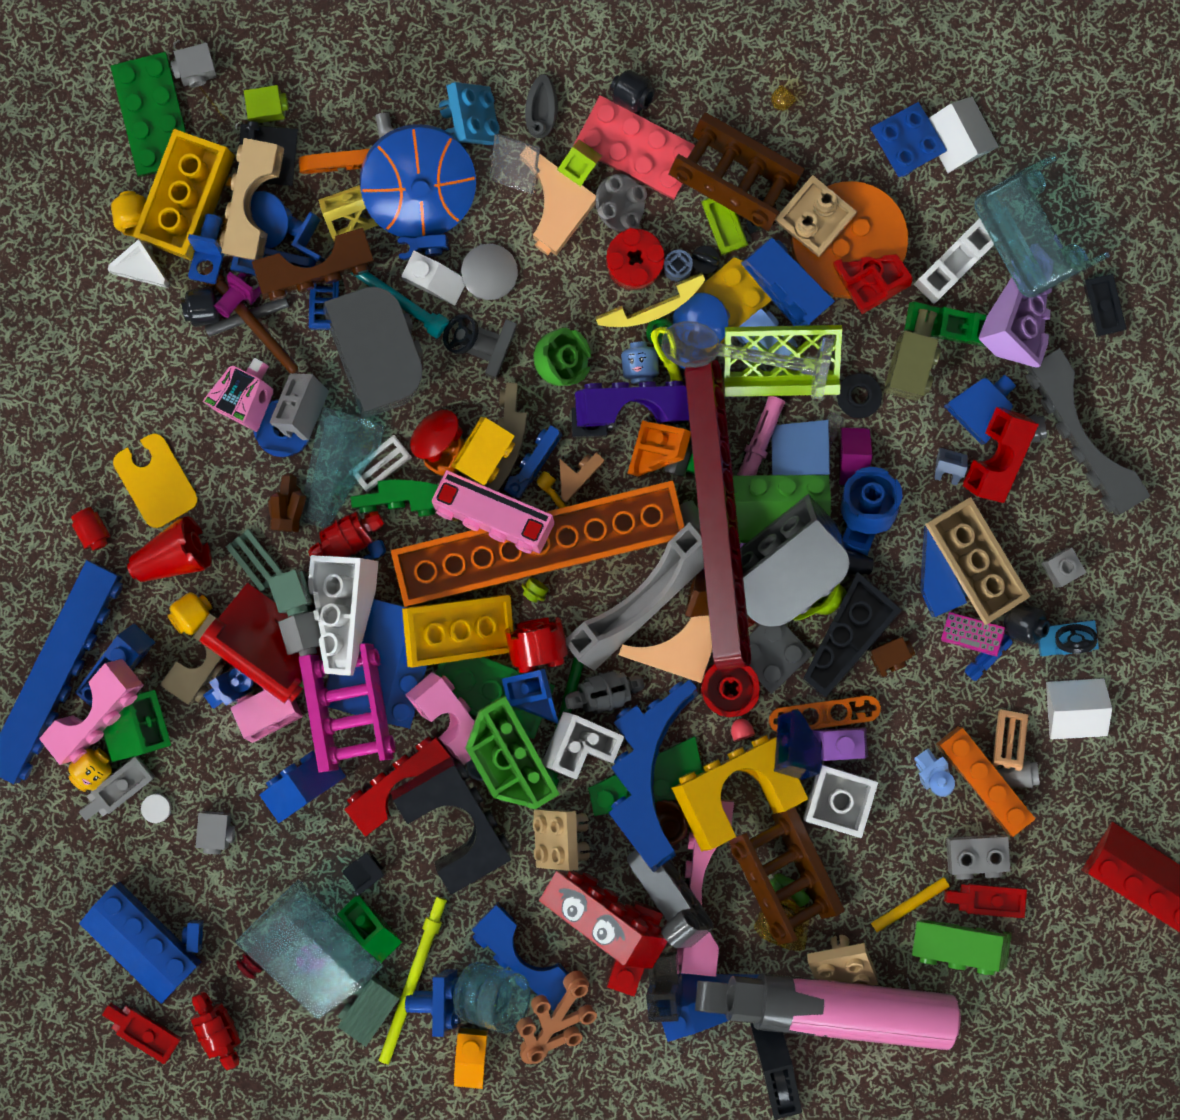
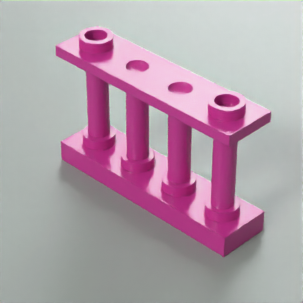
[299,643,396,772]

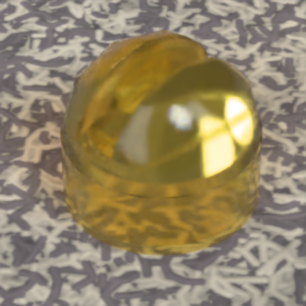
[771,85,796,111]

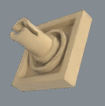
[807,935,878,985]

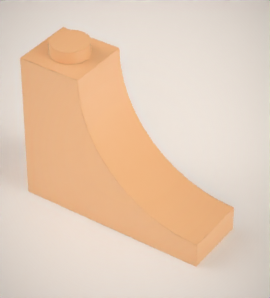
[521,145,596,256]
[619,616,712,683]

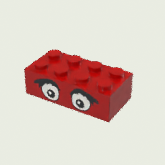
[539,871,668,969]

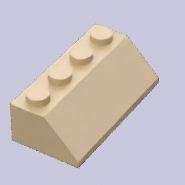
[925,497,1030,625]

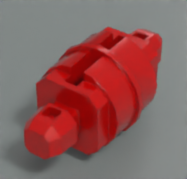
[308,511,384,557]
[190,991,241,1070]

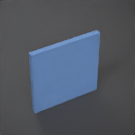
[772,420,830,475]

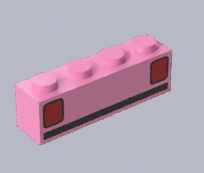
[432,470,554,554]

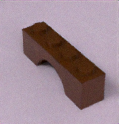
[252,228,374,301]

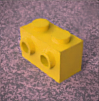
[451,417,515,486]

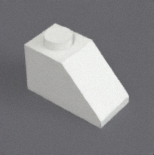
[401,251,465,306]

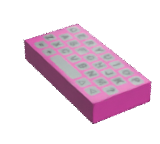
[941,612,1006,657]

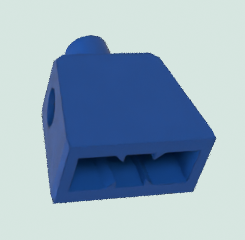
[944,375,1016,445]

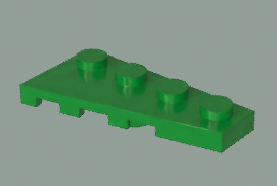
[588,736,703,816]

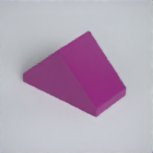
[839,427,872,485]

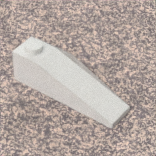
[308,555,379,676]

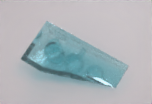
[300,407,385,528]

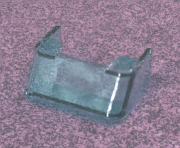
[974,155,1110,298]

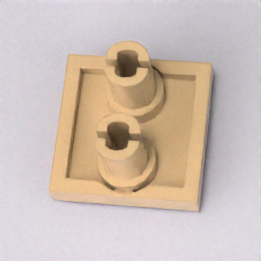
[775,175,857,257]
[533,809,590,871]

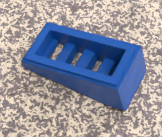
[309,281,339,330]

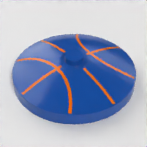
[360,124,476,238]

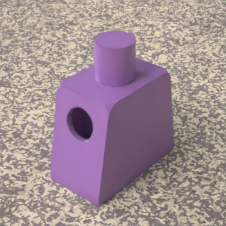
[812,727,868,761]

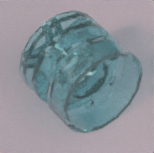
[453,962,530,1034]

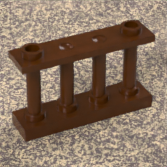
[668,112,805,232]
[729,807,845,945]

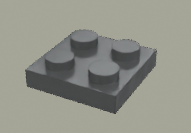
[749,624,813,694]

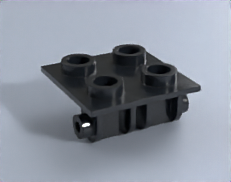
[236,121,298,186]

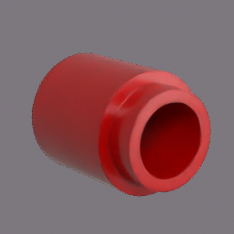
[71,507,111,552]

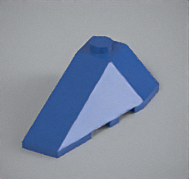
[650,973,760,1042]

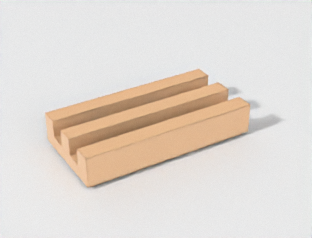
[992,709,1029,771]

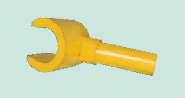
[537,471,566,508]

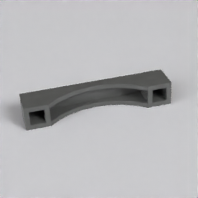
[1026,348,1150,515]

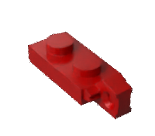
[944,883,1027,918]
[102,1003,182,1064]

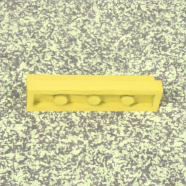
[318,185,379,242]

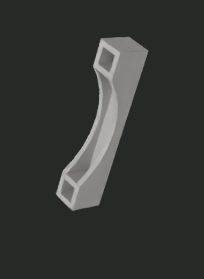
[566,522,704,671]

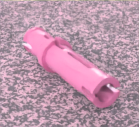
[737,396,786,476]

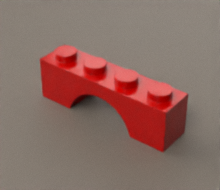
[344,736,458,837]

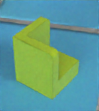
[557,140,602,187]

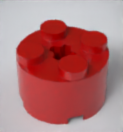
[606,228,664,290]
[505,617,569,673]
[700,663,760,717]

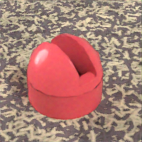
[731,719,755,742]

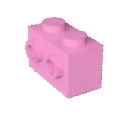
[230,689,303,743]

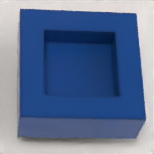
[843,527,876,556]
[182,920,204,953]

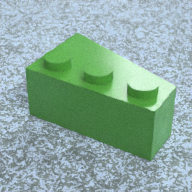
[912,919,1012,975]

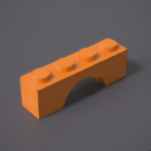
[936,726,1035,837]

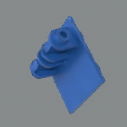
[870,102,947,177]

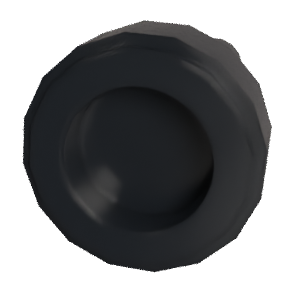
[691,245,720,275]

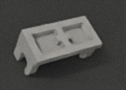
[269,373,329,440]

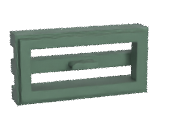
[225,529,283,592]

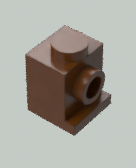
[868,637,915,677]

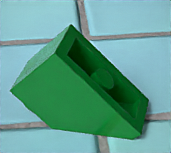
[338,895,402,963]

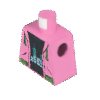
[203,358,273,432]

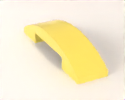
[596,272,705,327]

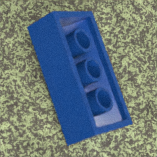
[79,882,202,1004]

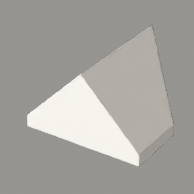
[108,239,169,288]

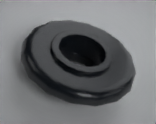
[837,373,882,419]

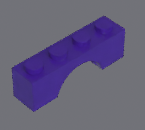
[575,381,690,427]

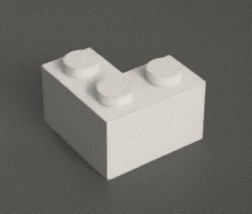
[542,712,624,780]

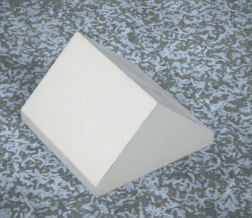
[928,97,999,173]
[1046,678,1112,739]

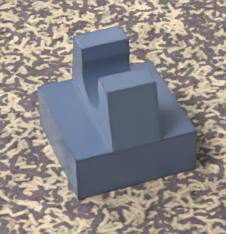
[935,448,968,485]

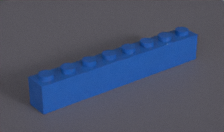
[0,560,123,784]

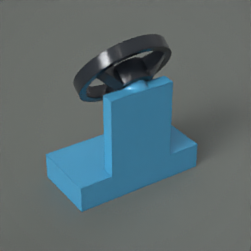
[1038,620,1099,656]

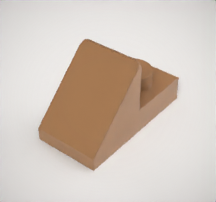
[560,453,605,504]

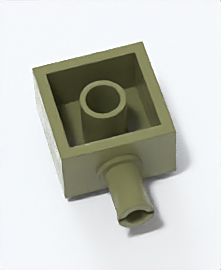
[883,309,941,401]

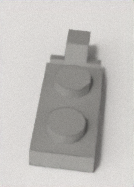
[79,756,155,821]

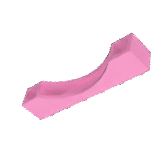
[675,799,734,977]

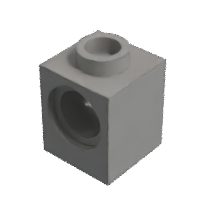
[1041,548,1087,588]

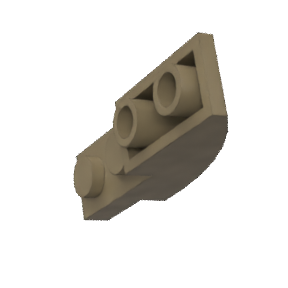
[485,382,528,492]

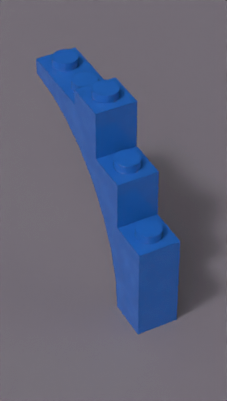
[608,680,699,872]

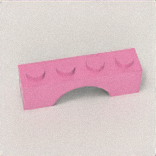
[39,659,144,765]

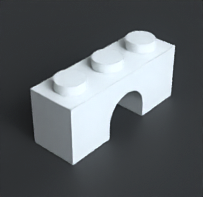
[914,218,1000,304]

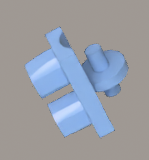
[914,748,955,797]

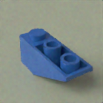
[920,526,967,617]
[75,623,155,707]

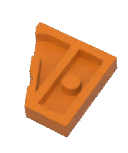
[627,420,691,477]

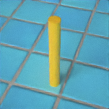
[871,877,950,933]

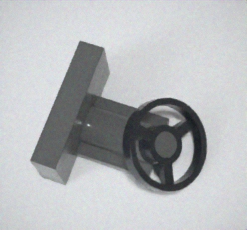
[443,314,517,380]

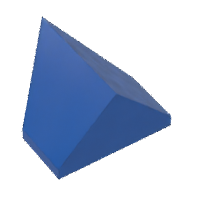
[502,668,559,724]

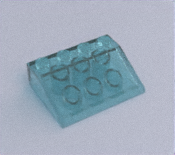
[235,880,383,1019]

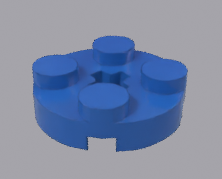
[253,400,312,458]

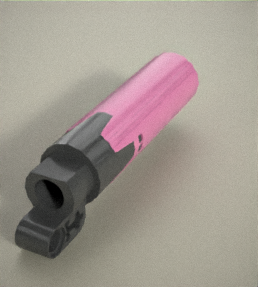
[695,973,961,1050]

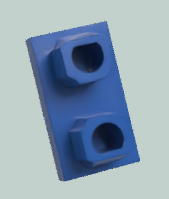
[204,668,253,709]

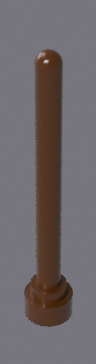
[201,264,298,374]

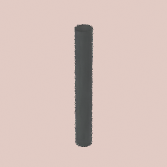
[205,297,290,337]

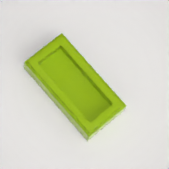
[701,198,748,256]

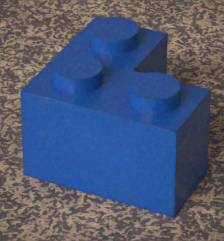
[259,750,346,823]

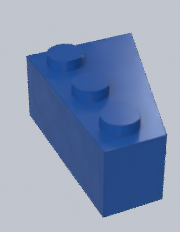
[741,238,835,326]

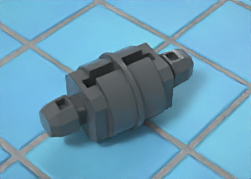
[564,671,644,714]

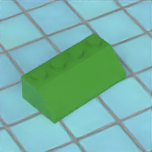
[733,475,831,543]

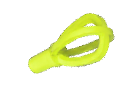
[651,327,683,381]

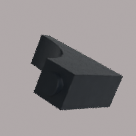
[750,1023,802,1120]

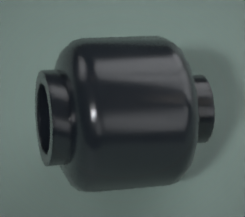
[610,70,655,113]
[181,287,222,327]
[1004,603,1050,645]

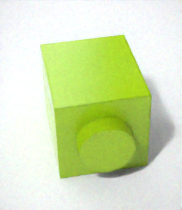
[243,85,289,123]

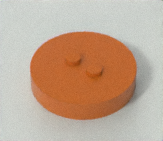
[791,181,908,299]

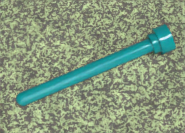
[329,251,449,339]

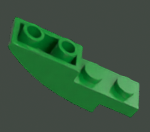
[350,480,439,517]

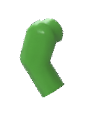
[770,873,810,907]

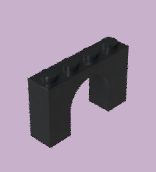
[391,756,512,895]

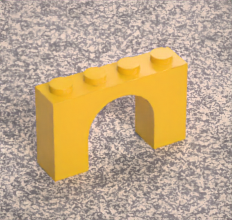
[672,735,808,851]

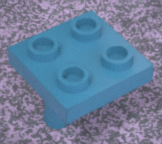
[439,82,501,145]

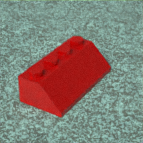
[1082,822,1180,933]

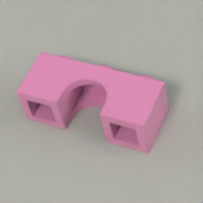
[405,672,476,765]

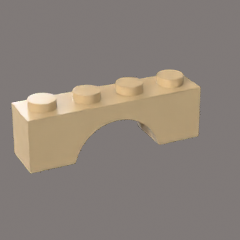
[220,138,284,261]

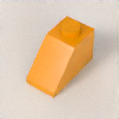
[454,1028,488,1089]

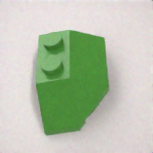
[465,695,560,809]

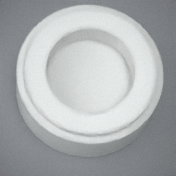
[141,794,171,823]

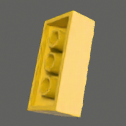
[133,129,235,261]

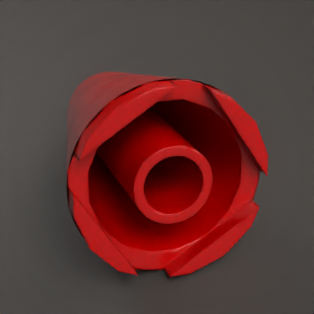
[127,516,212,582]

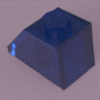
[774,710,822,780]

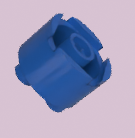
[840,467,902,534]

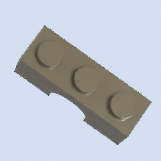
[160,613,225,705]

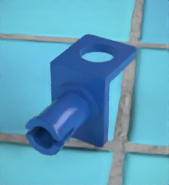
[287,212,325,264]
[188,214,224,284]

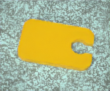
[113,434,198,528]

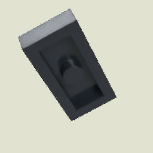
[1083,274,1127,337]

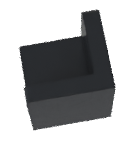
[343,850,387,896]

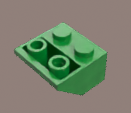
[103,689,171,762]

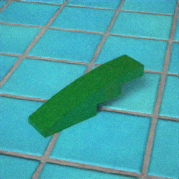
[904,302,987,347]

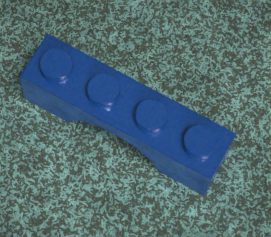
[472,902,569,1011]

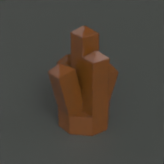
[268,473,307,532]

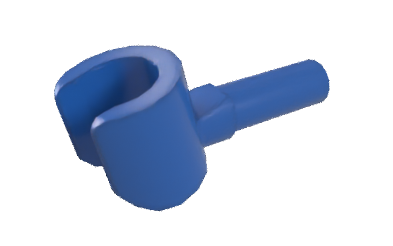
[363,540,386,560]

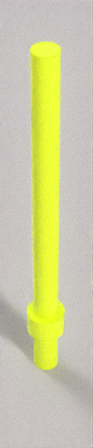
[378,896,447,1064]

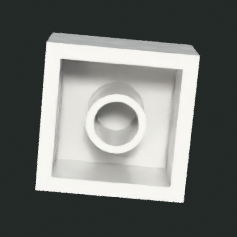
[803,764,878,838]

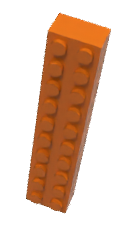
[390,480,685,607]

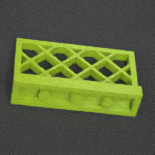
[723,325,842,397]

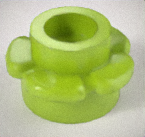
[521,577,549,603]

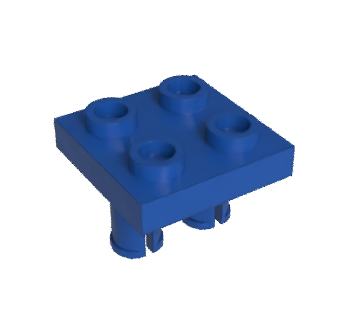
[405,969,462,1037]

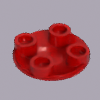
[410,410,463,463]

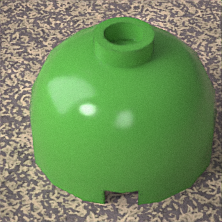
[533,328,591,386]

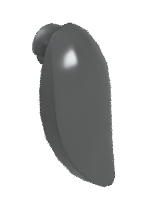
[525,74,558,138]

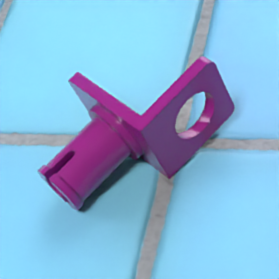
[214,272,261,318]

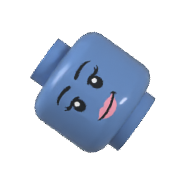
[621,341,660,384]

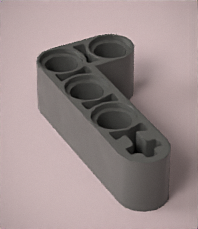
[627,849,714,948]

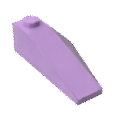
[979,243,1054,367]

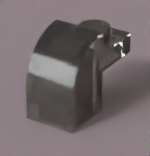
[646,952,683,1022]

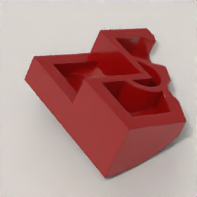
[833,254,913,314]

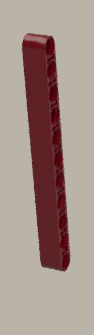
[685,357,751,671]

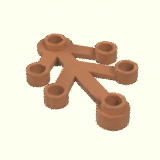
[516,971,597,1064]

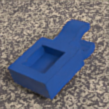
[398,234,449,260]

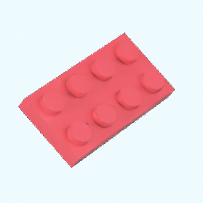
[573,95,695,200]

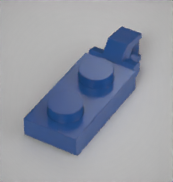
[504,425,562,500]

